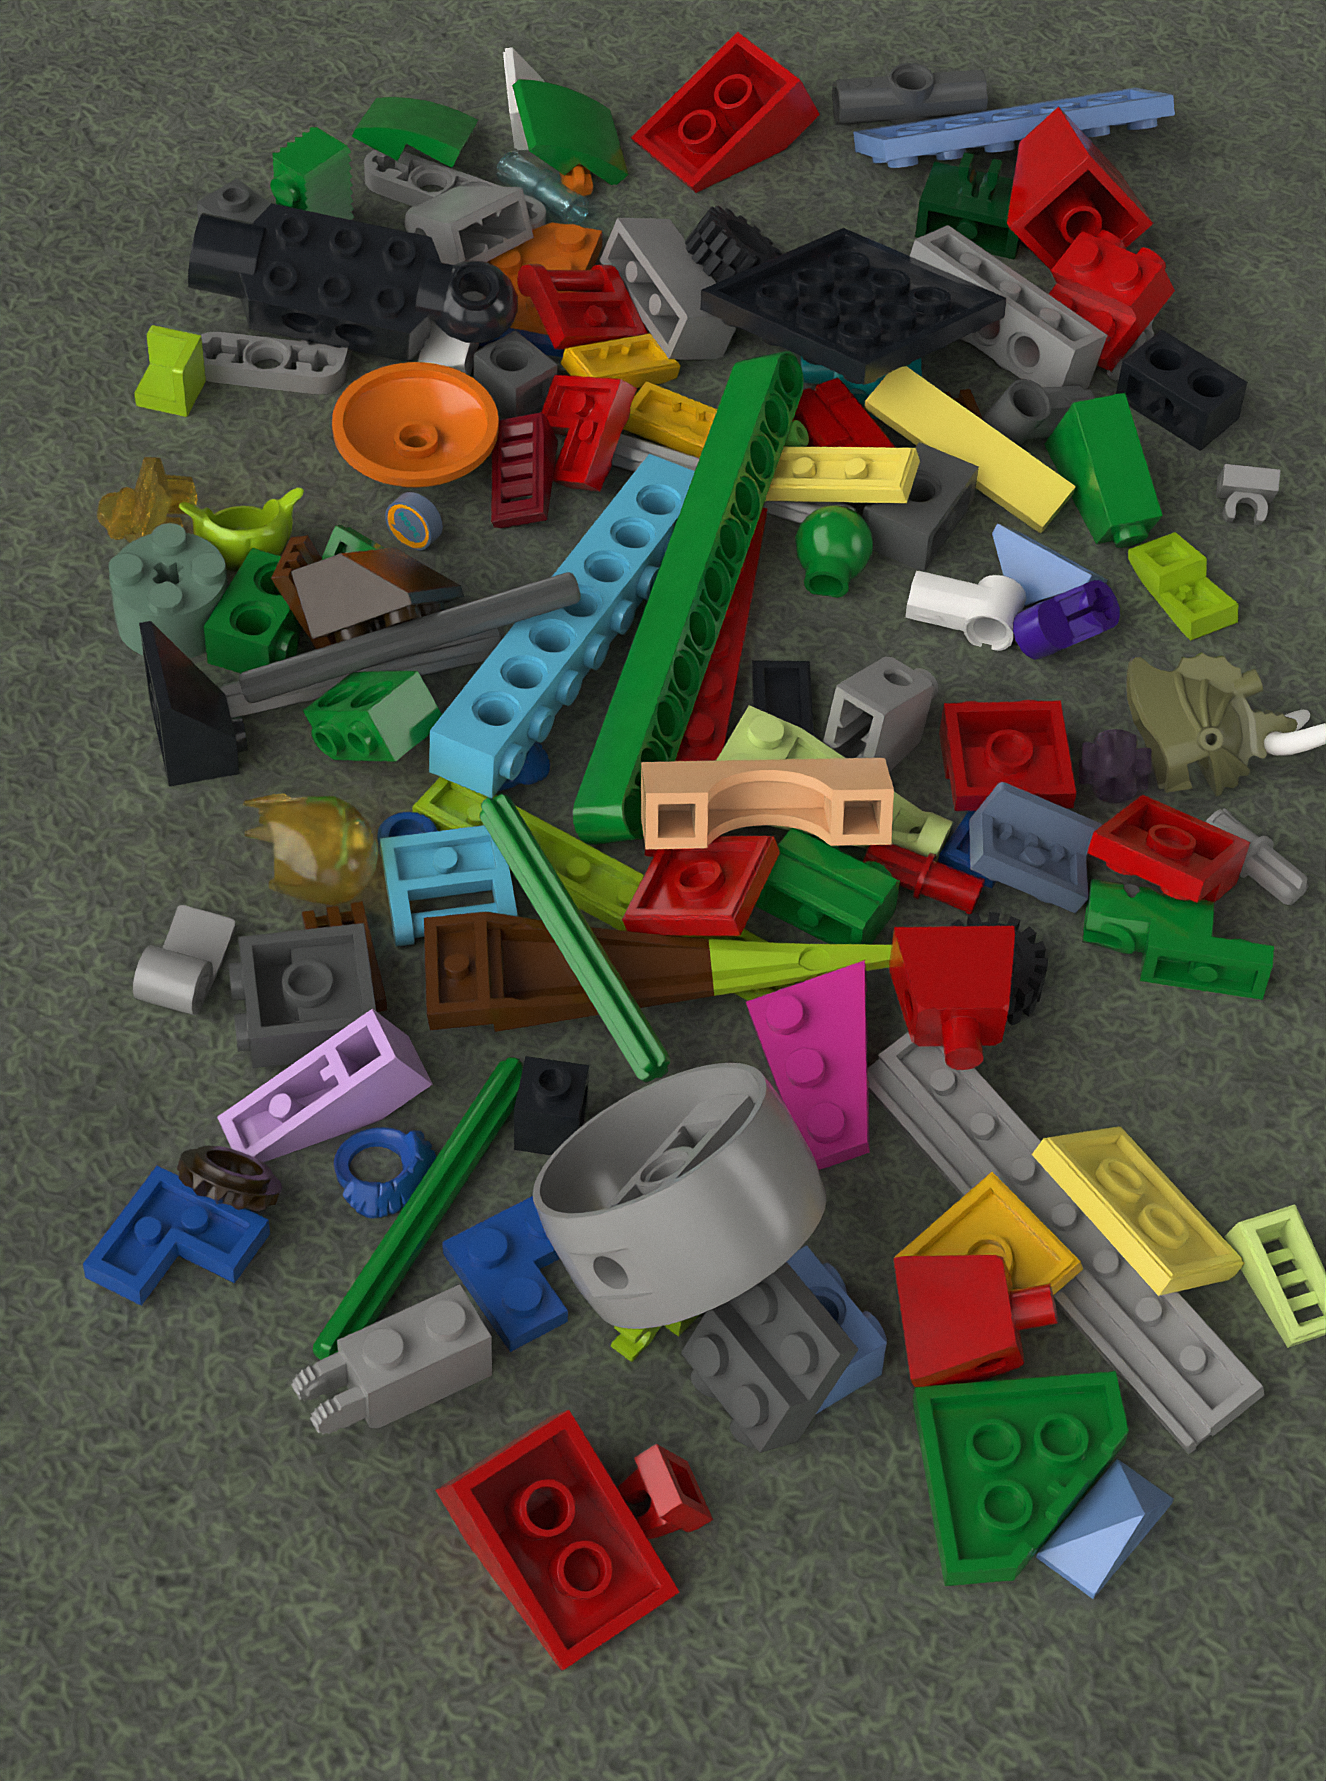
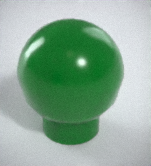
[795,505,873,598]

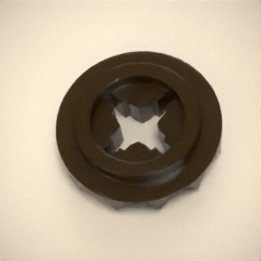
[177,1145,282,1211]

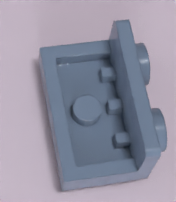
[969,782,1102,913]

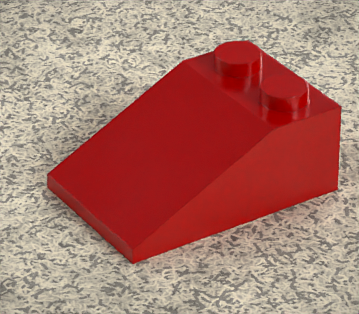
[631,32,820,193]
[435,1410,680,1671]

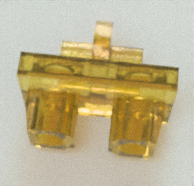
[97,457,197,543]

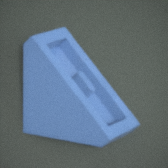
[992,523,1108,606]
[1036,1459,1174,1599]

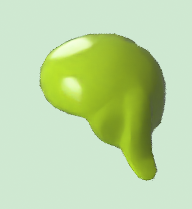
[179,487,304,572]

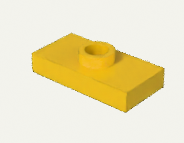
[560,334,681,388]
[623,381,717,458]

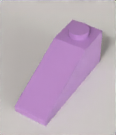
[217,1009,433,1162]

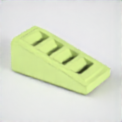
[1224,1204,1326,1348]

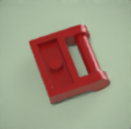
[517,264,648,349]

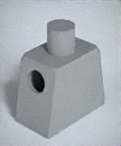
[405,186,534,264]
[823,656,938,772]

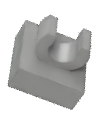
[1216,464,1280,525]

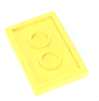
[1032,1126,1245,1296]

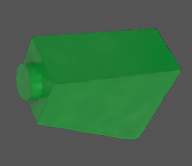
[1044,393,1163,548]

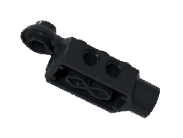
[188,203,518,362]

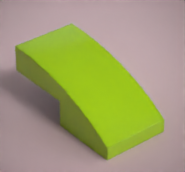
[1128,532,1239,641]

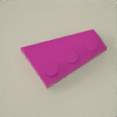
[746,960,870,1170]

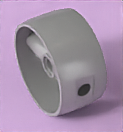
[533,1063,826,1329]

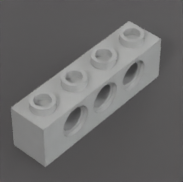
[910,225,1107,390]

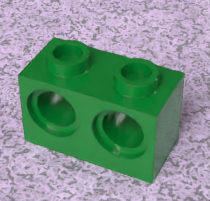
[204,548,303,673]
[303,671,442,762]

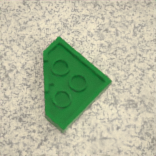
[912,1371,1129,1586]

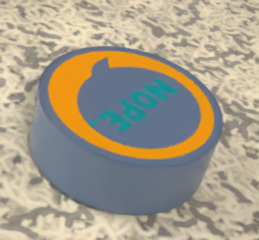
[385,492,443,551]

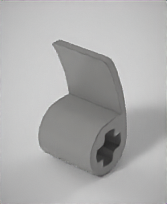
[133,905,235,1016]

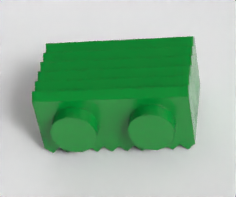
[270,127,355,220]

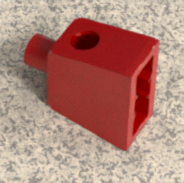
[889,926,1015,1070]
[893,1255,1058,1387]

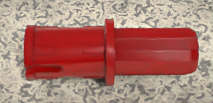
[863,844,985,915]

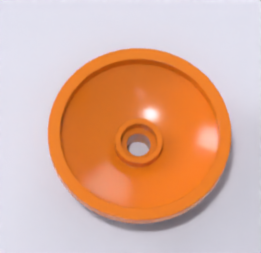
[332,362,499,488]

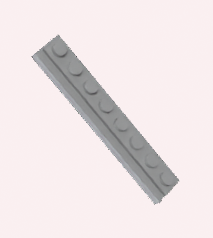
[867,1032,1265,1454]

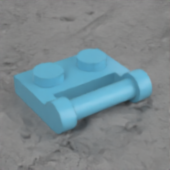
[380,825,518,947]

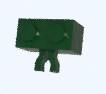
[915,152,1022,260]

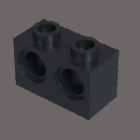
[1116,330,1248,451]

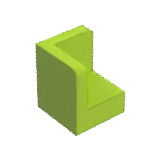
[134,325,206,417]

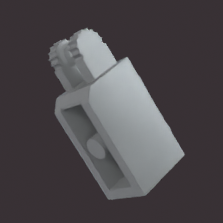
[291,1284,492,1435]

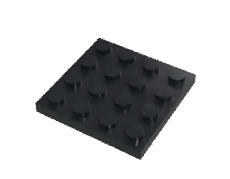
[700,228,1006,385]

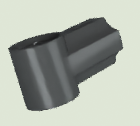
[983,379,1095,446]

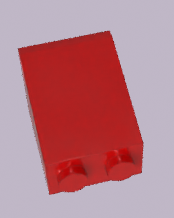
[1007,106,1154,270]

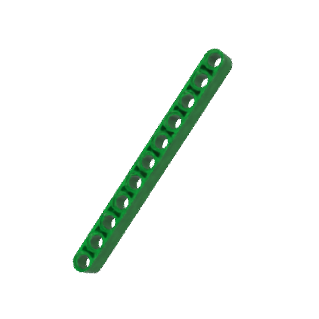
[573,351,804,845]

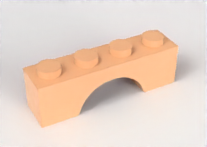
[641,758,894,849]

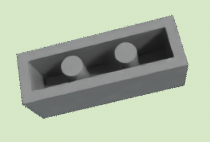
[600,218,736,360]

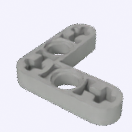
[201,332,353,394]

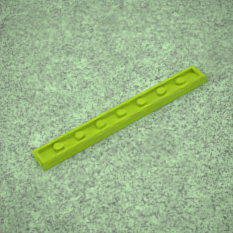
[412,777,801,1001]

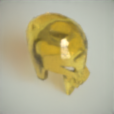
[243,793,378,906]

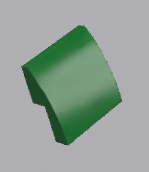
[512,79,629,185]
[352,97,478,168]

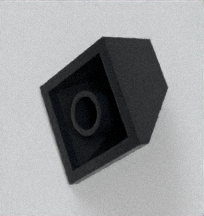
[139,621,248,787]

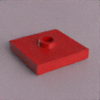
[622,836,780,936]

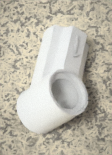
[905,571,1026,651]

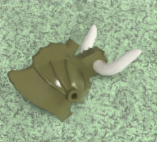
[1126,652,1326,797]

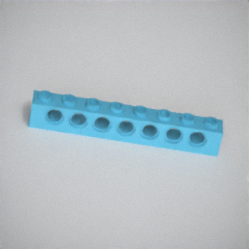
[429,454,695,798]

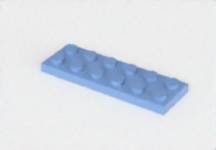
[853,87,1175,168]

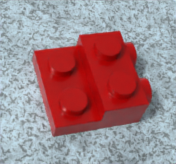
[1049,230,1175,372]
[939,700,1076,811]
[1087,794,1250,903]

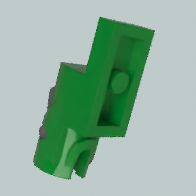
[1082,879,1274,1000]

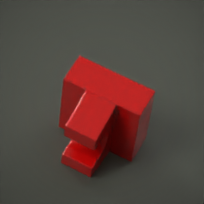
[618,1444,713,1539]

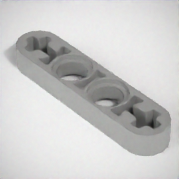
[364,150,546,229]

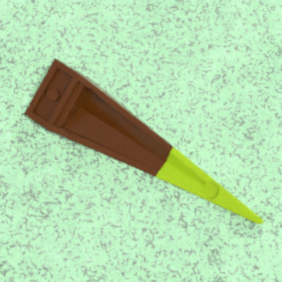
[424,911,892,1032]

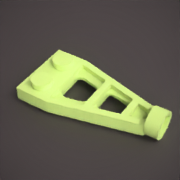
[716,705,954,861]

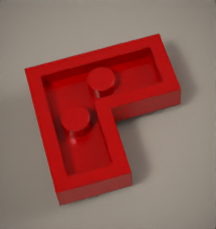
[541,375,637,492]

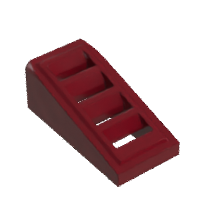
[491,413,558,528]

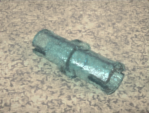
[496,151,589,225]

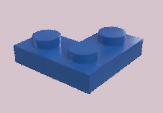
[83,1166,270,1306]
[442,1196,568,1352]

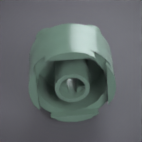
[108,523,228,658]

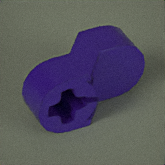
[1013,580,1120,660]

